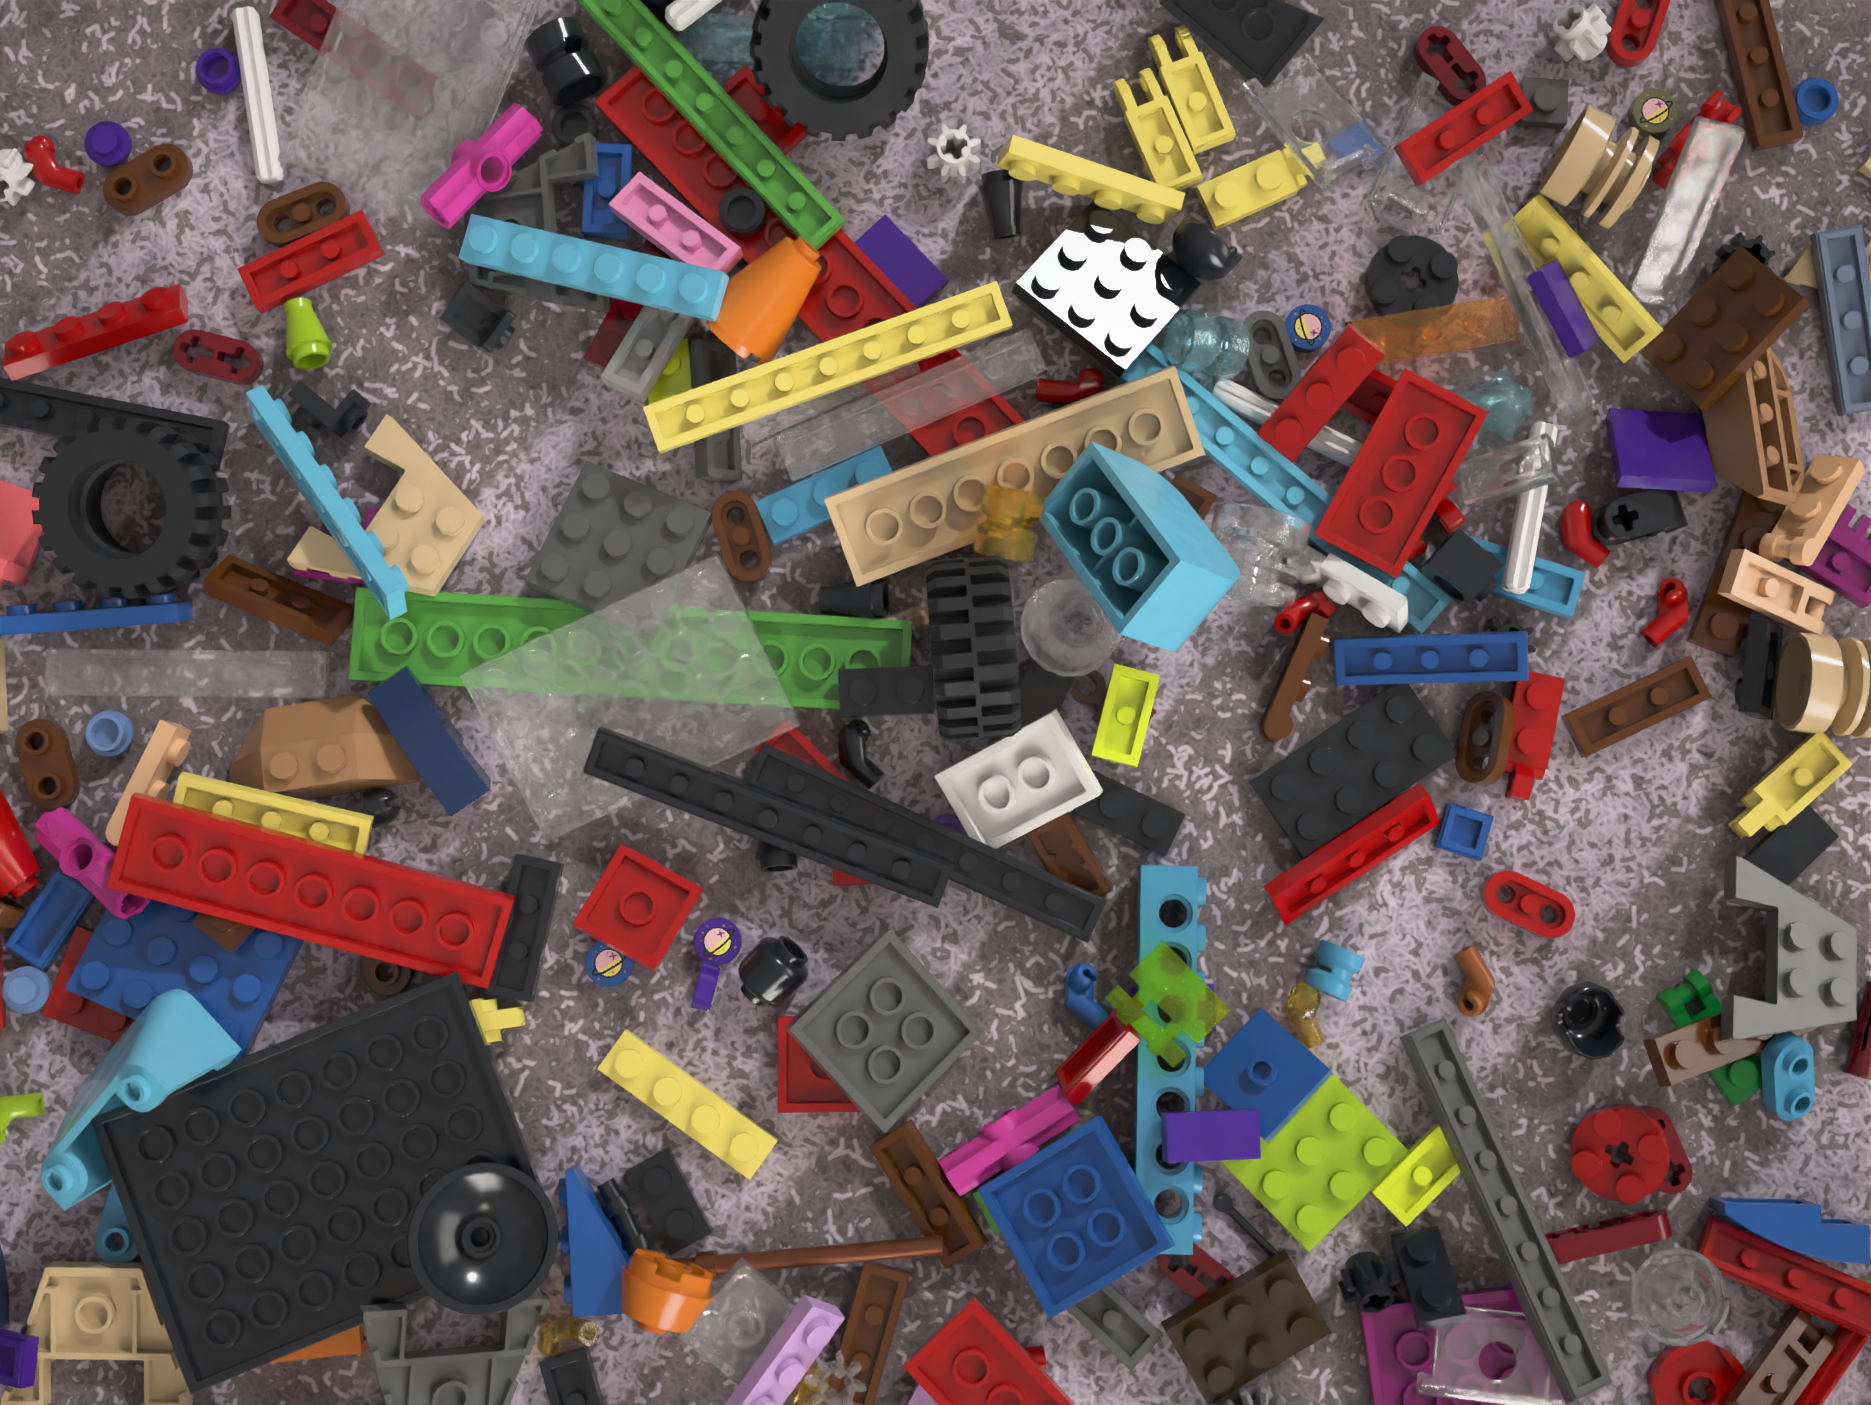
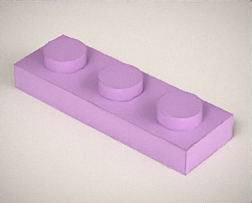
[725,1295,845,1405]

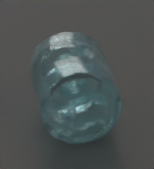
[1163,309,1250,379]

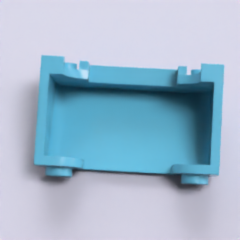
[41,989,242,1211]

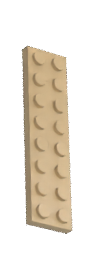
[823,366,1205,587]

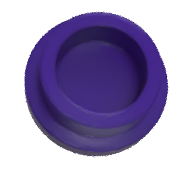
[196,48,242,95]
[84,121,132,167]

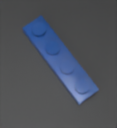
[0,593,193,636]
[1334,631,1529,686]

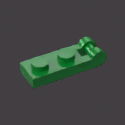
[1656,969,1763,1106]

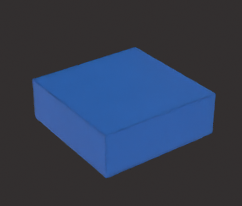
[1433,802,1494,861]

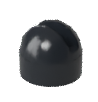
[363,788,401,828]

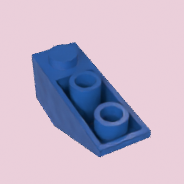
[558,1165,632,1317]

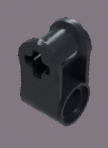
[1591,488,1688,546]

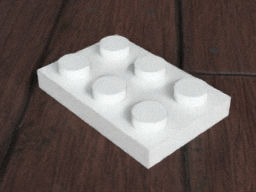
[934,709,1103,849]

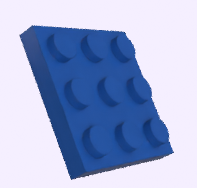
[978,1116,1175,1319]

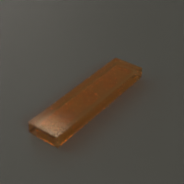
[1344,294,1521,365]

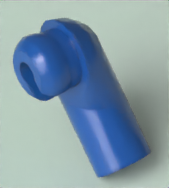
[1064,963,1110,1031]

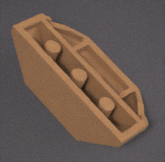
[1702,343,1805,506]
[229,694,420,800]

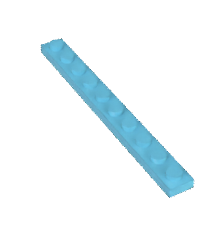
[1085,343,1452,635]

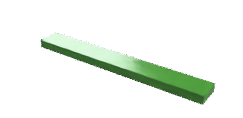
[575,0,846,250]

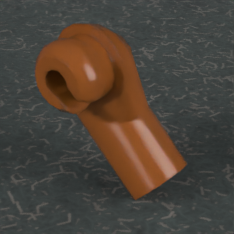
[1454,944,1495,1017]

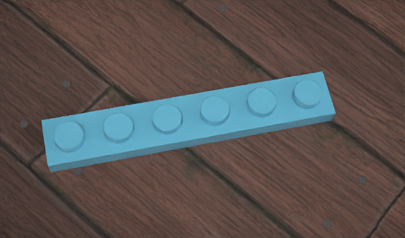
[458,214,729,322]
[246,385,409,620]

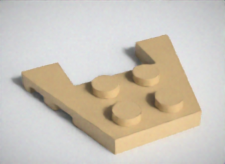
[287,414,485,597]
[1,1261,193,1405]

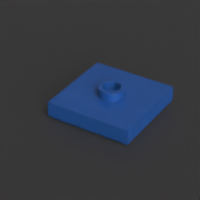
[1203,1007,1333,1143]

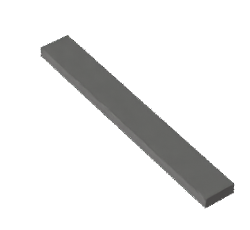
[1399,1018,1612,1402]

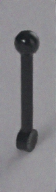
[1213,1193,1281,1257]

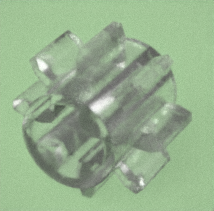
[805,1351,867,1405]

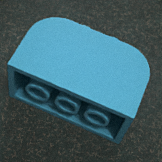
[1035,441,1240,651]

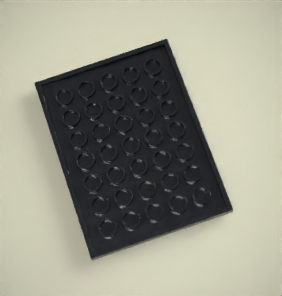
[91,971,562,1395]

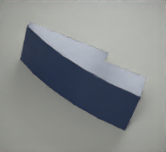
[368,666,491,816]

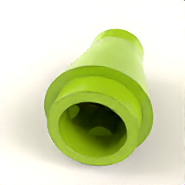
[283,297,333,370]

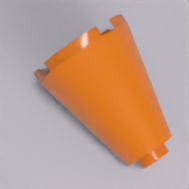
[705,236,821,366]

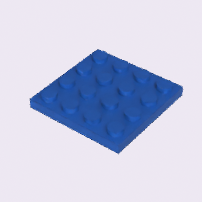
[65,899,304,1062]

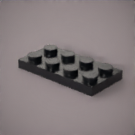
[1249,684,1457,859]

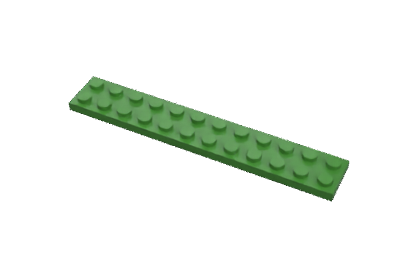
[348,587,913,711]

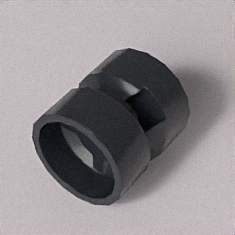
[525,17,606,106]

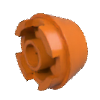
[621,1248,714,1335]

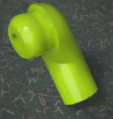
[0,1092,44,1145]

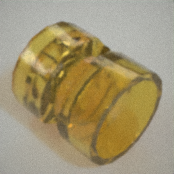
[973,484,1046,562]

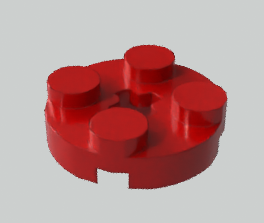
[1570,1104,1671,1204]
[1647,1338,1745,1405]

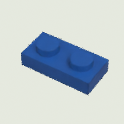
[581,143,634,239]

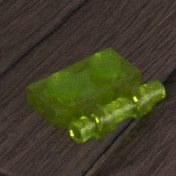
[1105,941,1231,1068]

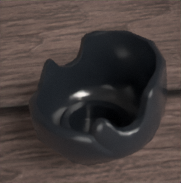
[1172,216,1243,281]
[1551,981,1625,1060]

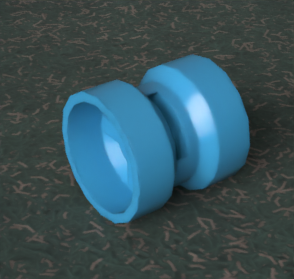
[1302,939,1365,1002]

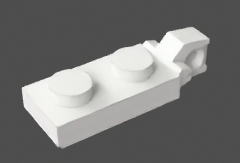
[1286,542,1409,633]

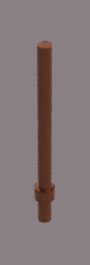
[672,1235,944,1280]

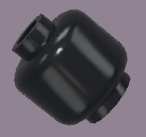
[738,936,808,1007]

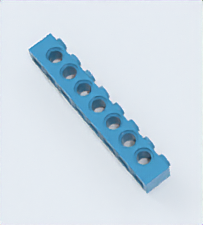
[1133,865,1206,1255]

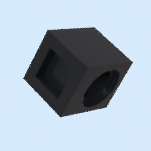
[1419,528,1502,606]

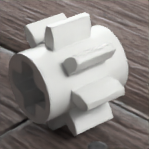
[1549,3,1612,62]
[927,124,981,183]
[0,148,36,206]

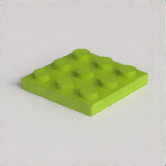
[1221,1048,1410,1252]

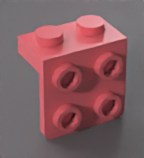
[0,480,44,588]

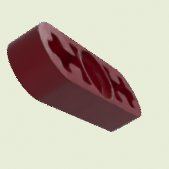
[1545,1209,1673,1264]

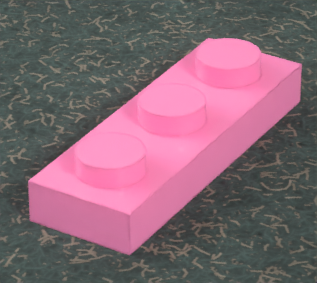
[609,171,744,274]

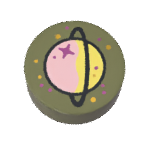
[1628,89,1678,138]

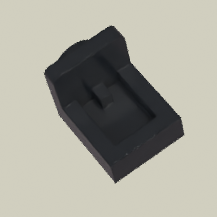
[437,281,516,353]
[288,381,371,438]

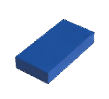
[3,867,96,972]

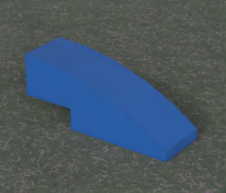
[1709,1198,1870,1265]

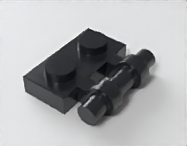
[597,1147,714,1256]

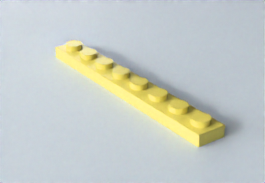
[643,281,1013,454]

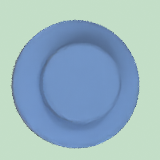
[86,710,135,757]
[2,966,52,1014]

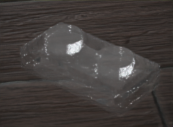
[1459,433,1559,510]

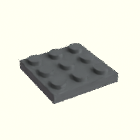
[525,461,712,639]
[784,929,983,1133]

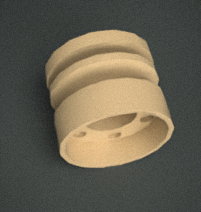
[1538,105,1660,229]
[1775,632,1871,738]

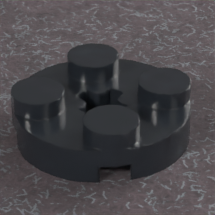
[1364,235,1459,329]

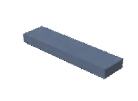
[1810,224,1871,416]

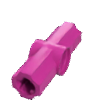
[419,103,543,229]
[35,807,151,920]
[938,1083,1080,1196]

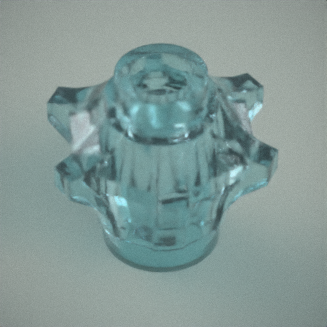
[1463,368,1534,441]

